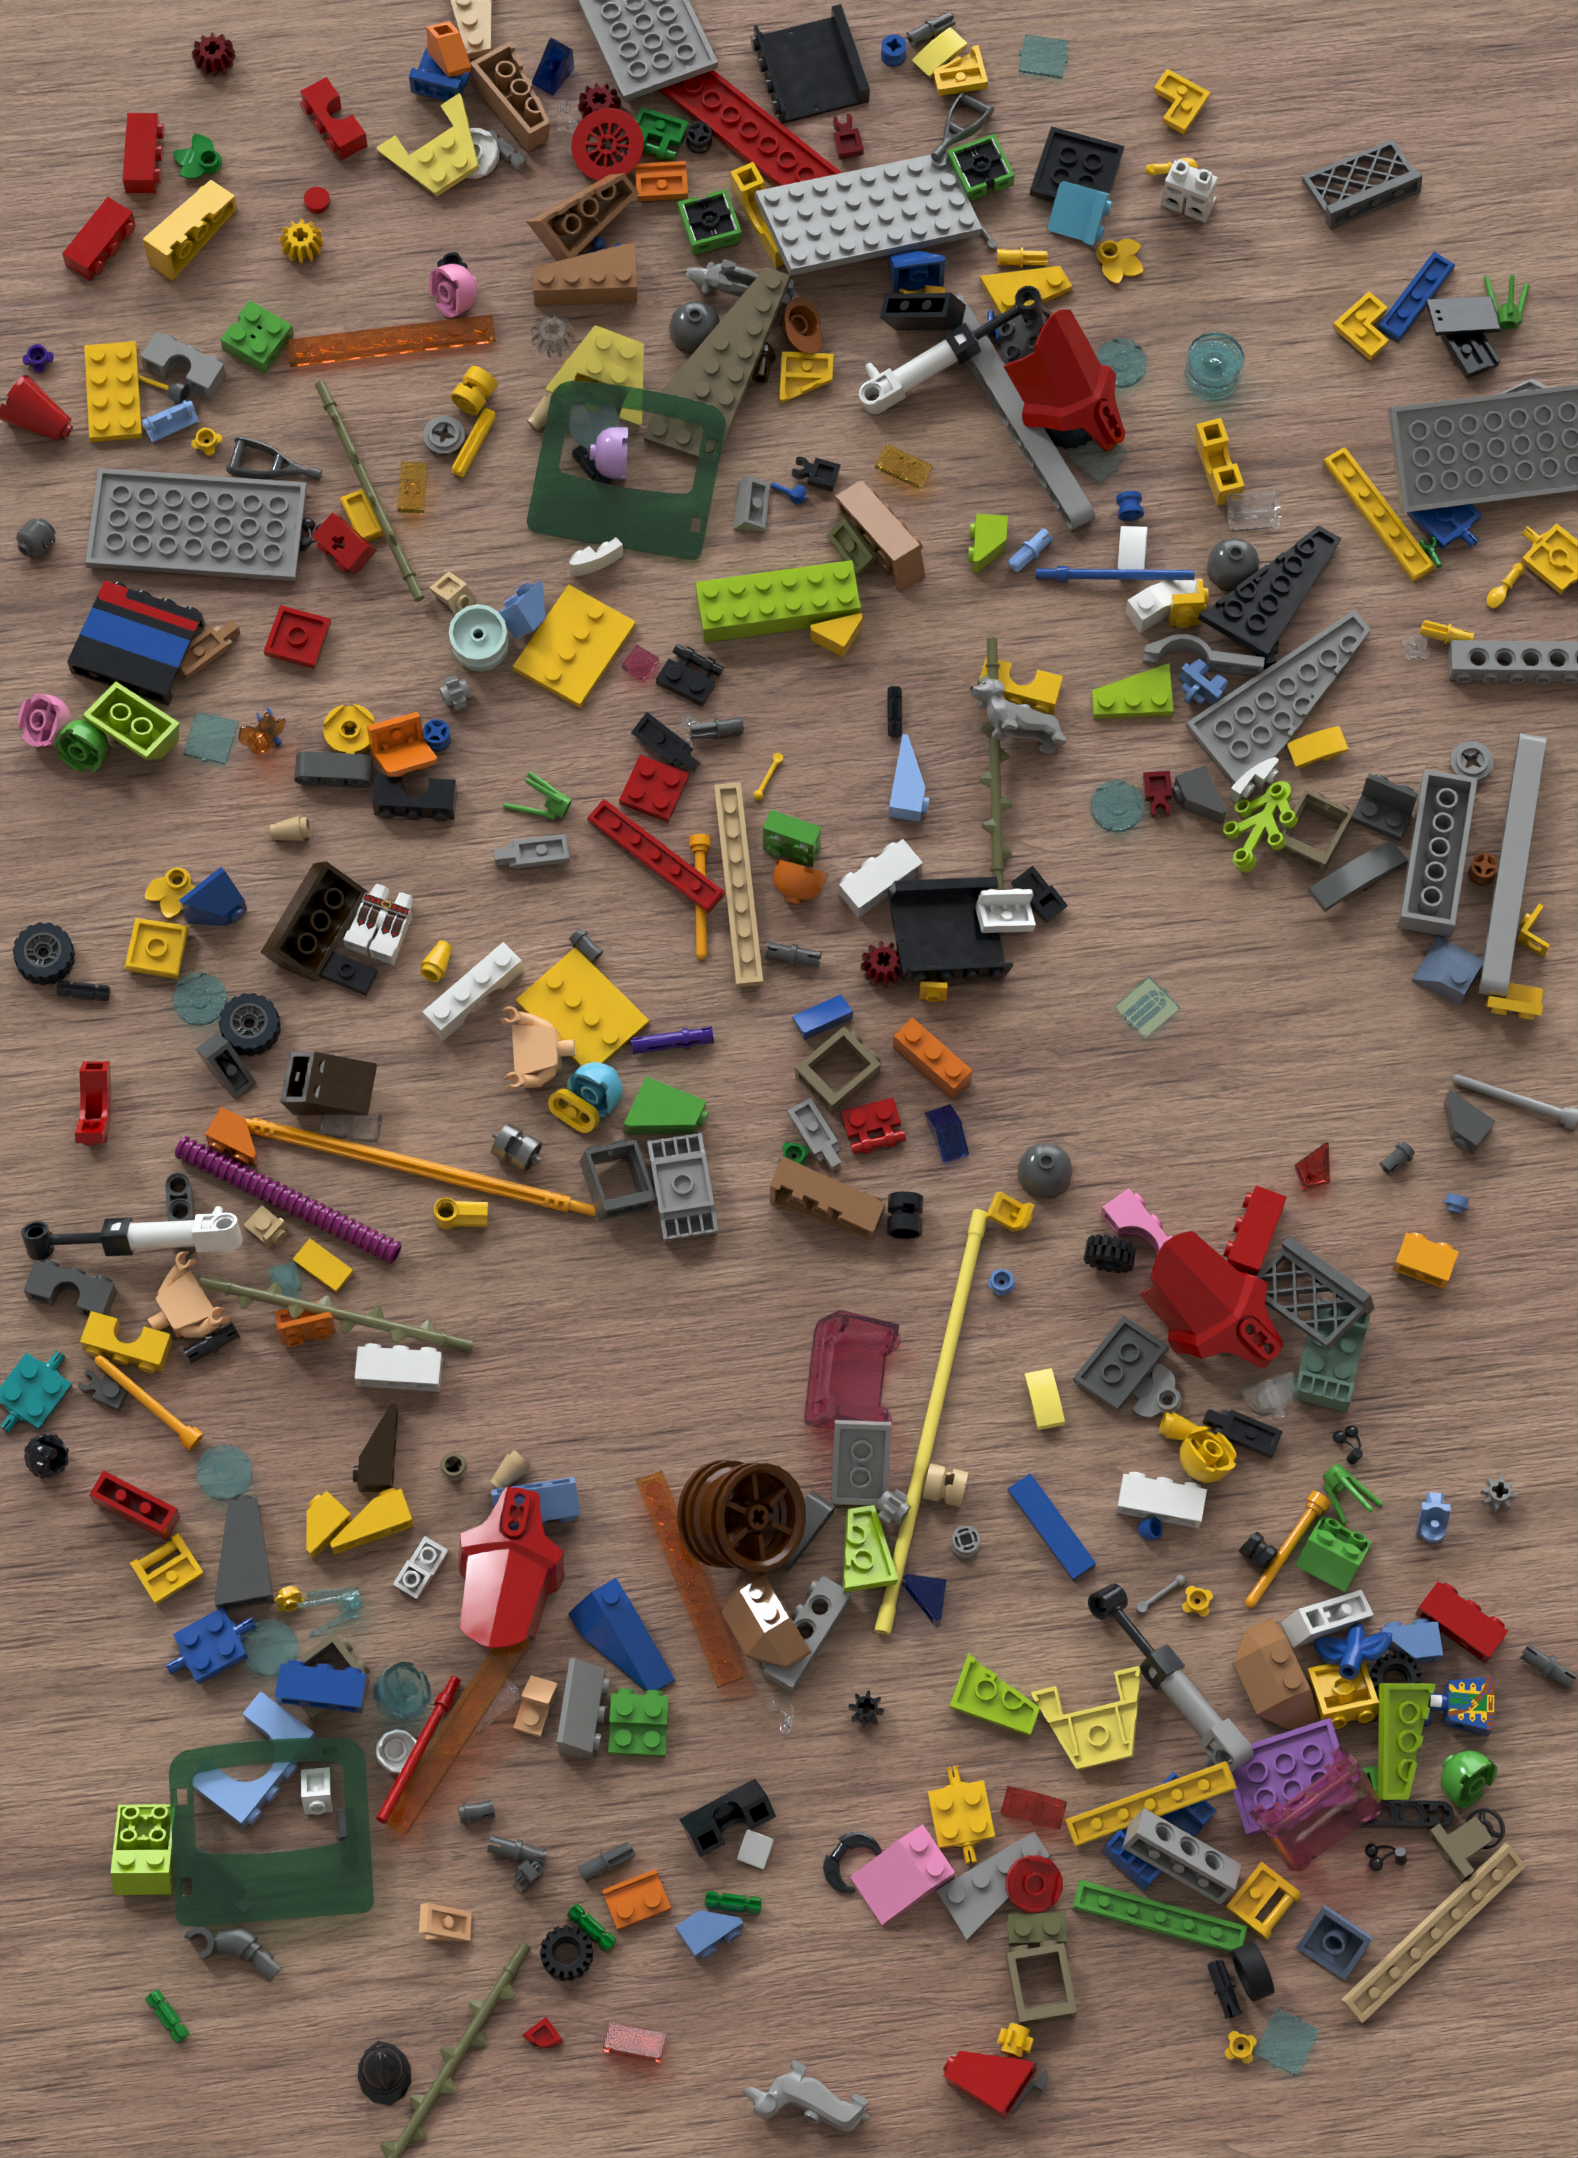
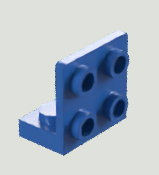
[409,48,473,101]

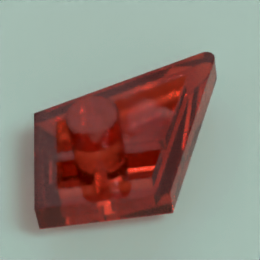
[1294,1142,1330,1191]

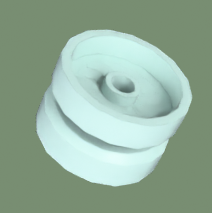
[449,604,509,672]

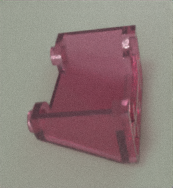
[804,1310,900,1430]
[1249,1745,1382,1871]

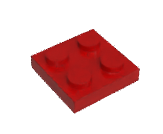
[264,605,331,669]
[619,755,689,823]

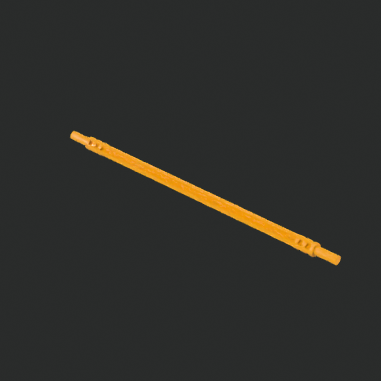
[245,1118,596,1217]

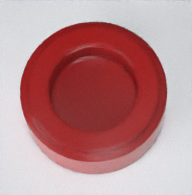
[304,187,330,214]

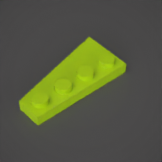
[1378,1683,1436,1800]

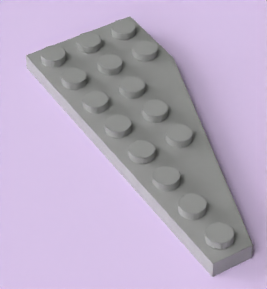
[1186,610,1371,785]

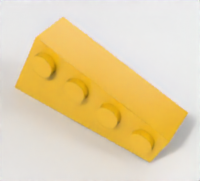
[143,180,237,281]

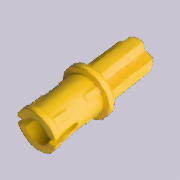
[997,247,1048,268]
[1420,620,1474,644]

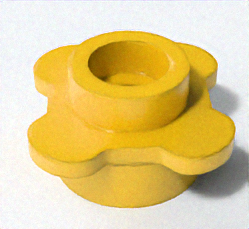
[191,427,222,456]
[275,1586,305,1612]
[1182,1586,1213,1617]
[1225,2031,1257,2064]

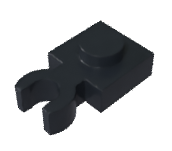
[792,457,841,491]

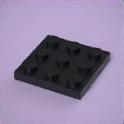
[1029,126,1125,202]

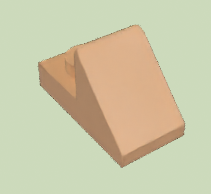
[513,1675,558,1738]
[419,1903,472,1941]

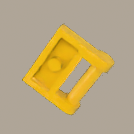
[129,1533,204,1605]
[1226,1861,1302,1941]

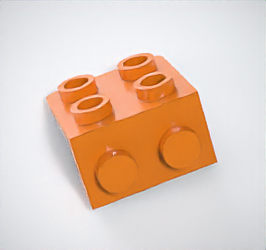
[367,712,437,777]
[274,1301,336,1347]

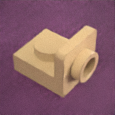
[430,571,476,616]
[243,1205,287,1249]

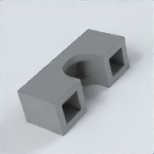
[141,331,226,400]

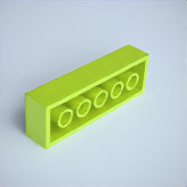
[696,560,861,643]

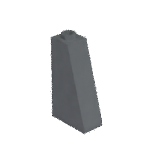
[214,1495,274,1610]

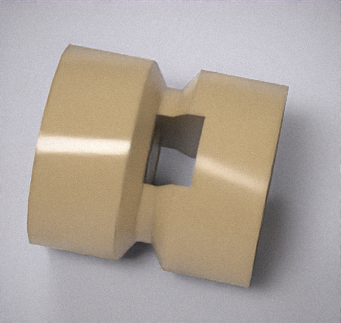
[922,1463,969,1508]

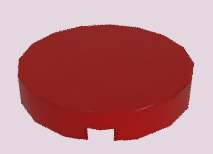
[1005,1855,1063,1913]

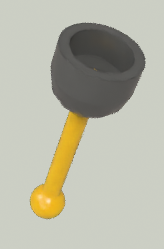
[138,372,190,404]

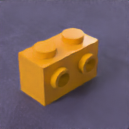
[1393,1232,1459,1289]

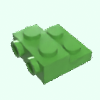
[608,1688,669,1757]

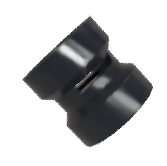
[1239,1531,1279,1571]

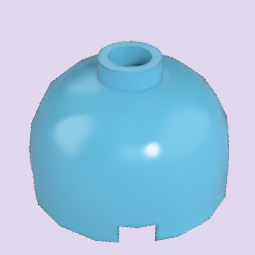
[567,1062,623,1117]

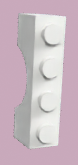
[423,942,523,1042]

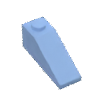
[888,734,929,822]

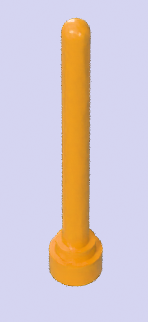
[689,834,711,960]
[94,1355,204,1451]
[1245,1491,1331,1608]

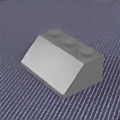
[557,1658,610,1759]

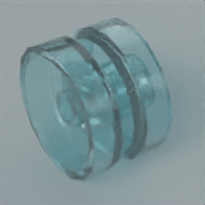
[1184,332,1244,400]

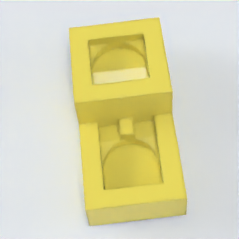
[912,27,969,79]
[1025,1368,1065,1430]

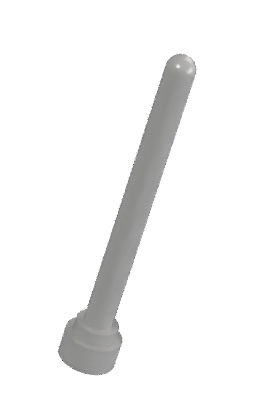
[1452,1074,1578,1130]

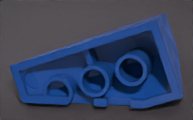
[568,1578,675,1691]

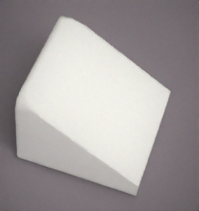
[737,1829,774,1870]

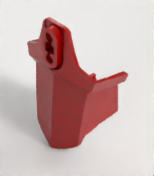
[1003,309,1125,451]
[1139,1231,1283,1368]
[458,1487,565,1648]

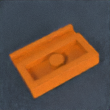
[635,161,688,202]
[602,1869,671,1931]

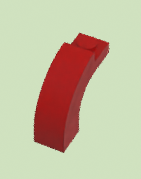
[75,1061,111,1146]

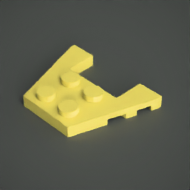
[376,93,480,197]
[545,325,644,427]
[1031,1666,1141,1770]

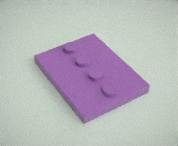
[1232,1718,1357,1836]

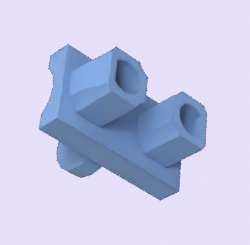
[1179,659,1228,705]
[1416,1492,1451,1543]

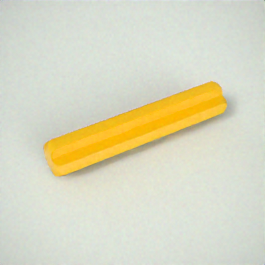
[452,408,496,478]

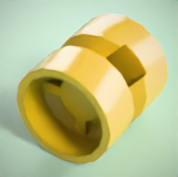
[450,366,498,415]

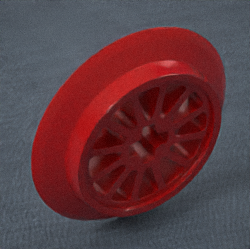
[571,108,644,181]

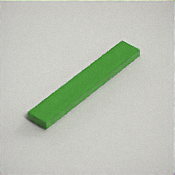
[1072,1880,1248,1953]

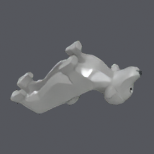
[684,259,797,306]
[970,679,1067,755]
[743,2060,870,2132]

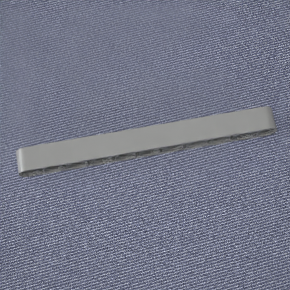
[947,293,1095,530]
[1478,733,1546,998]

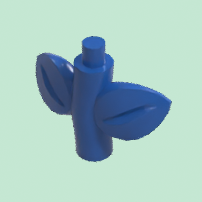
[1314,1623,1392,1680]

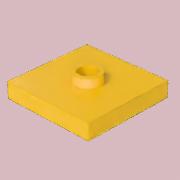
[124,918,190,979]

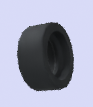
[1231,1942,1275,2002]

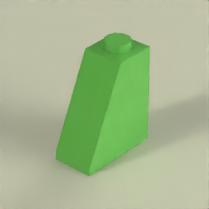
[624,1076,709,1135]

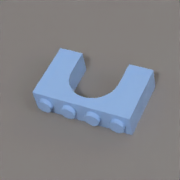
[188,1691,316,1829]

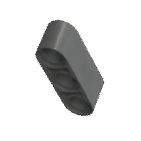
[294,751,373,788]
[165,1172,196,1256]
[781,1490,836,1571]

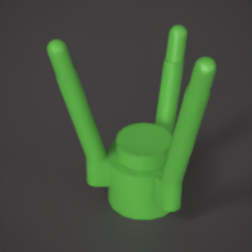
[1484,274,1529,329]
[503,772,572,821]
[1322,1464,1383,1524]

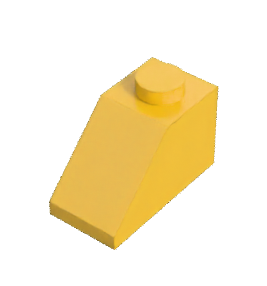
[306,1491,353,1560]

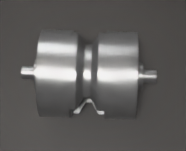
[491,1123,543,1173]

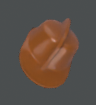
[781,297,822,354]

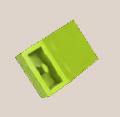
[111,1804,176,1895]

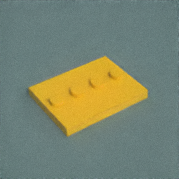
[512,584,636,708]
[515,947,650,1067]

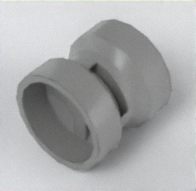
[951,1526,980,1560]

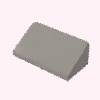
[734,476,770,532]

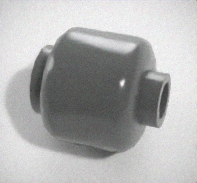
[16,519,56,558]

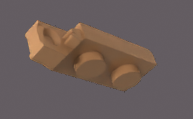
[179,620,241,680]

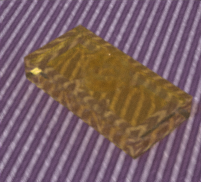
[874,443,933,490]
[397,461,428,514]

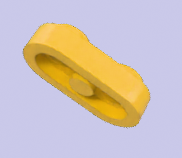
[548,1089,600,1133]

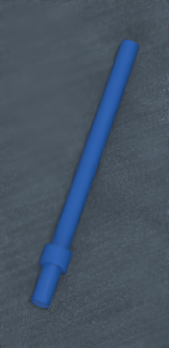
[1036,566,1195,582]

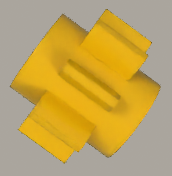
[997,2023,1034,2059]

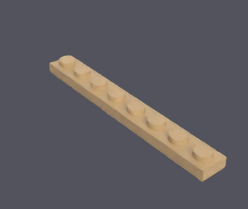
[714,782,763,988]
[1341,1843,1526,2023]

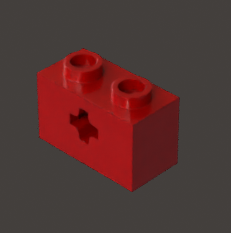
[312,512,377,574]

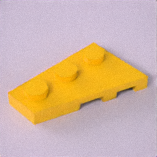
[980,266,1072,315]

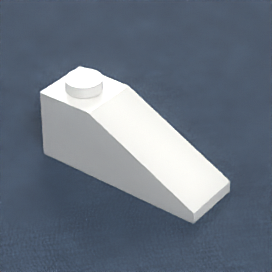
[1125,579,1197,634]
[1281,1590,1374,1648]

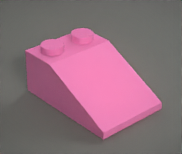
[850,1824,955,1926]

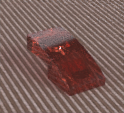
[1000,1786,1067,1830]

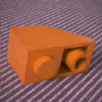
[426,21,472,77]
[205,1107,258,1167]

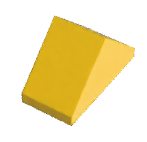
[810,613,863,658]

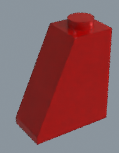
[943,2051,1037,2120]

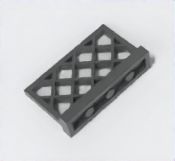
[1302,139,1422,230]
[1256,1236,1375,1349]

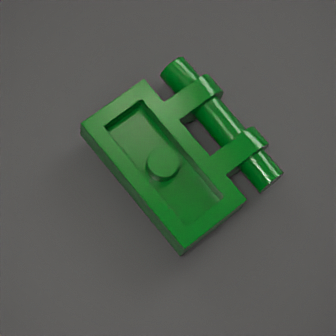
[626,107,689,162]

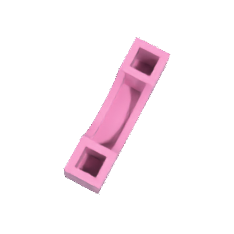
[1101,1188,1172,1255]

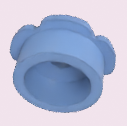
[1443,1193,1470,1214]
[988,1269,1015,1296]

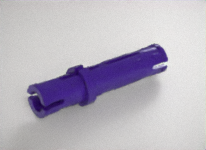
[631,1026,714,1055]

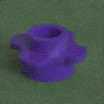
[23,344,54,373]

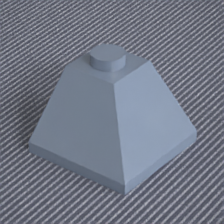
[1412,936,1483,1006]

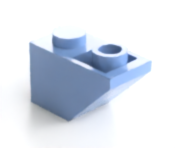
[499,580,545,639]
[1379,1619,1443,1664]
[675,1910,743,1960]

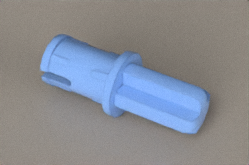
[1008,528,1053,572]

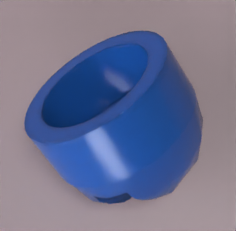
[1138,1517,1162,1541]

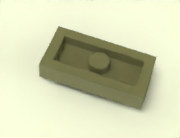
[827,518,878,575]
[1007,1912,1067,1945]

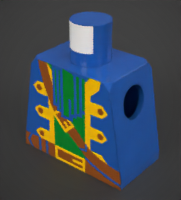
[1428,1677,1495,1737]

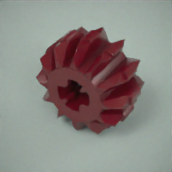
[192,32,236,77]
[578,82,621,127]
[860,941,902,988]

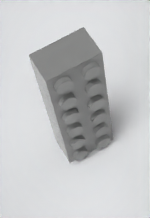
[1397,769,1478,937]

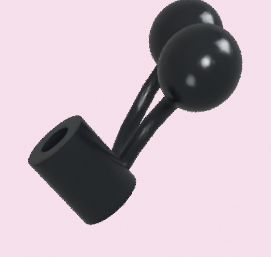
[300,518,322,551]
[1332,1425,1363,1465]
[1365,1843,1407,1872]

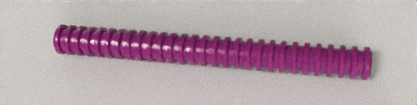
[175,1136,401,1264]

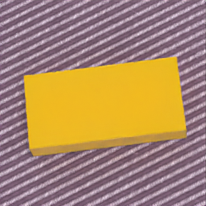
[340,489,384,542]
[292,1238,354,1294]

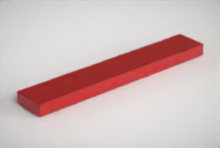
[587,799,726,914]

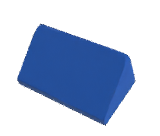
[792,994,853,1040]

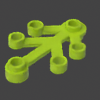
[1223,781,1298,873]

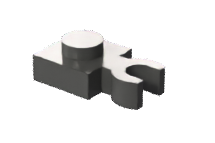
[78,1370,129,1411]

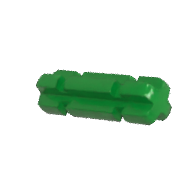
[705,1891,762,1914]
[567,1904,617,1952]
[145,1990,189,2043]

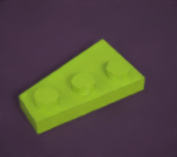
[1091,663,1173,719]
[843,1505,898,1593]
[949,1653,1040,1737]

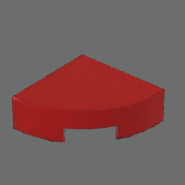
[523,2017,563,2048]

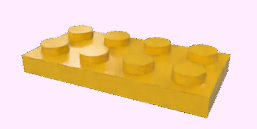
[84,341,143,442]

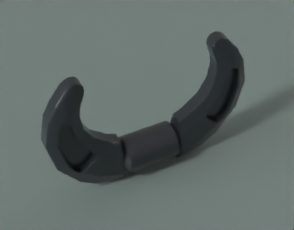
[823,1832,882,1894]

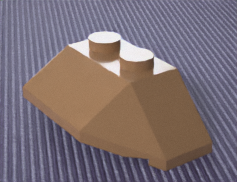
[722,1571,812,1668]
[1233,1618,1320,1731]

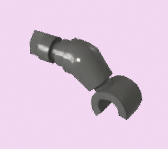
[184,1927,281,1982]

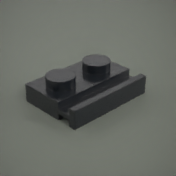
[1441,333,1500,379]

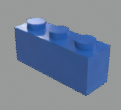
[275,1660,368,1714]

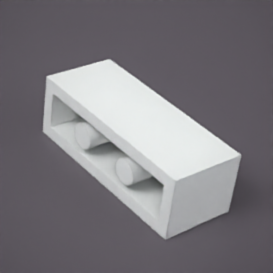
[839,839,923,918]
[355,1343,443,1392]
[1116,1472,1207,1529]

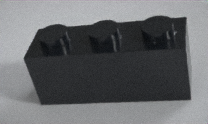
[880,293,966,330]

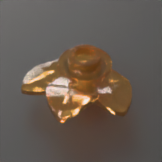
[239,712,286,754]

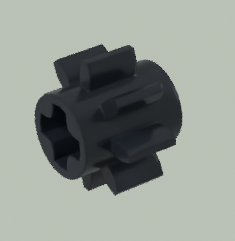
[848,1691,884,1728]

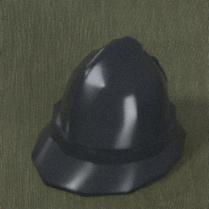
[358,2041,411,2106]

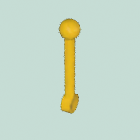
[753,753,783,801]

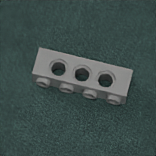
[761,1576,852,1694]
[1122,1808,1241,1904]

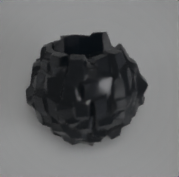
[24,1433,69,1479]

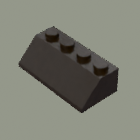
[260,861,368,981]

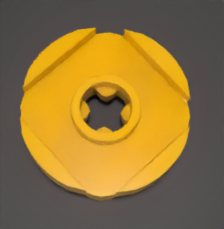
[323,704,375,754]

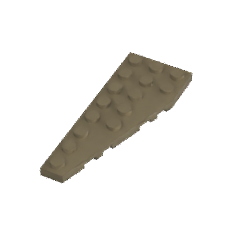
[643,267,791,465]

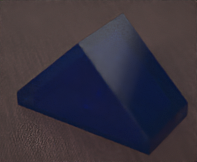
[532,38,574,95]
[924,1104,969,1163]
[902,1574,947,1628]

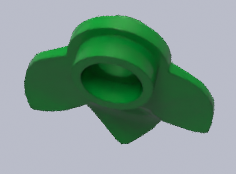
[173,133,222,179]

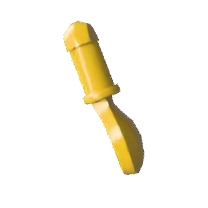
[1145,158,1198,176]
[1486,563,1524,609]

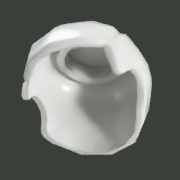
[376,1729,417,1774]

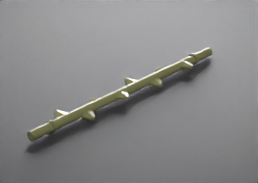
[315,380,425,602]
[977,637,1012,890]
[199,1276,473,1352]
[380,1942,531,2158]

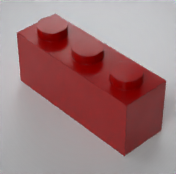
[122,113,165,193]
[62,197,136,281]
[1223,1185,1287,1276]
[89,1470,181,1541]
[1415,1581,1508,1664]

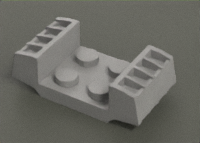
[647,1133,718,1242]

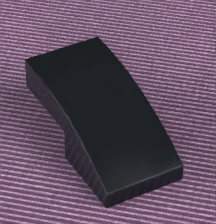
[1010,866,1068,923]

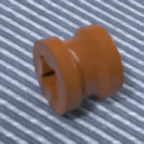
[1468,853,1498,886]

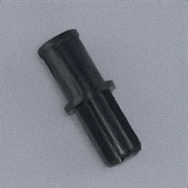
[1207,1959,1243,2019]

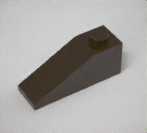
[353,1404,398,1492]

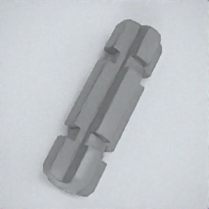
[489,130,526,170]

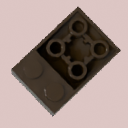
[280,1051,377,1115]

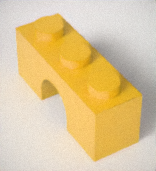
[1194,418,1245,506]
[980,657,1063,715]
[80,1311,173,1373]

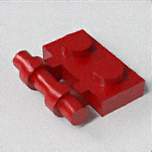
[840,1097,906,1155]

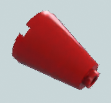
[0,374,73,441]

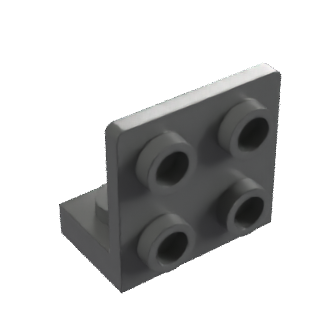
[997,307,1052,364]
[1351,773,1418,841]

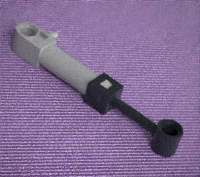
[1088,1584,1254,1772]

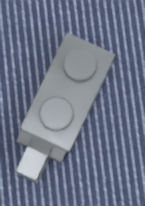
[494,834,570,869]
[787,1098,841,1173]

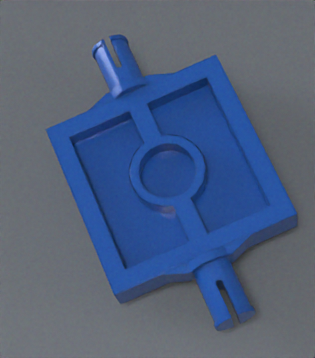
[1407,504,1482,550]
[166,1607,257,1684]

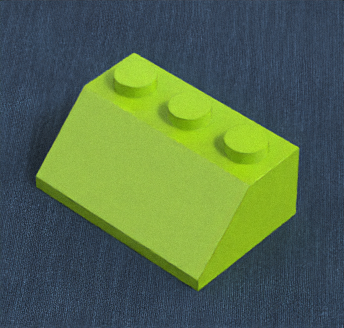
[82,682,180,760]

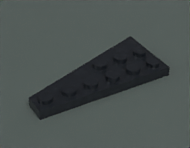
[1197,526,1341,659]

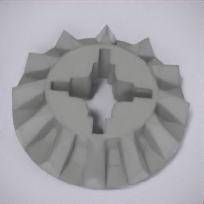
[423,416,465,456]
[1450,741,1493,781]

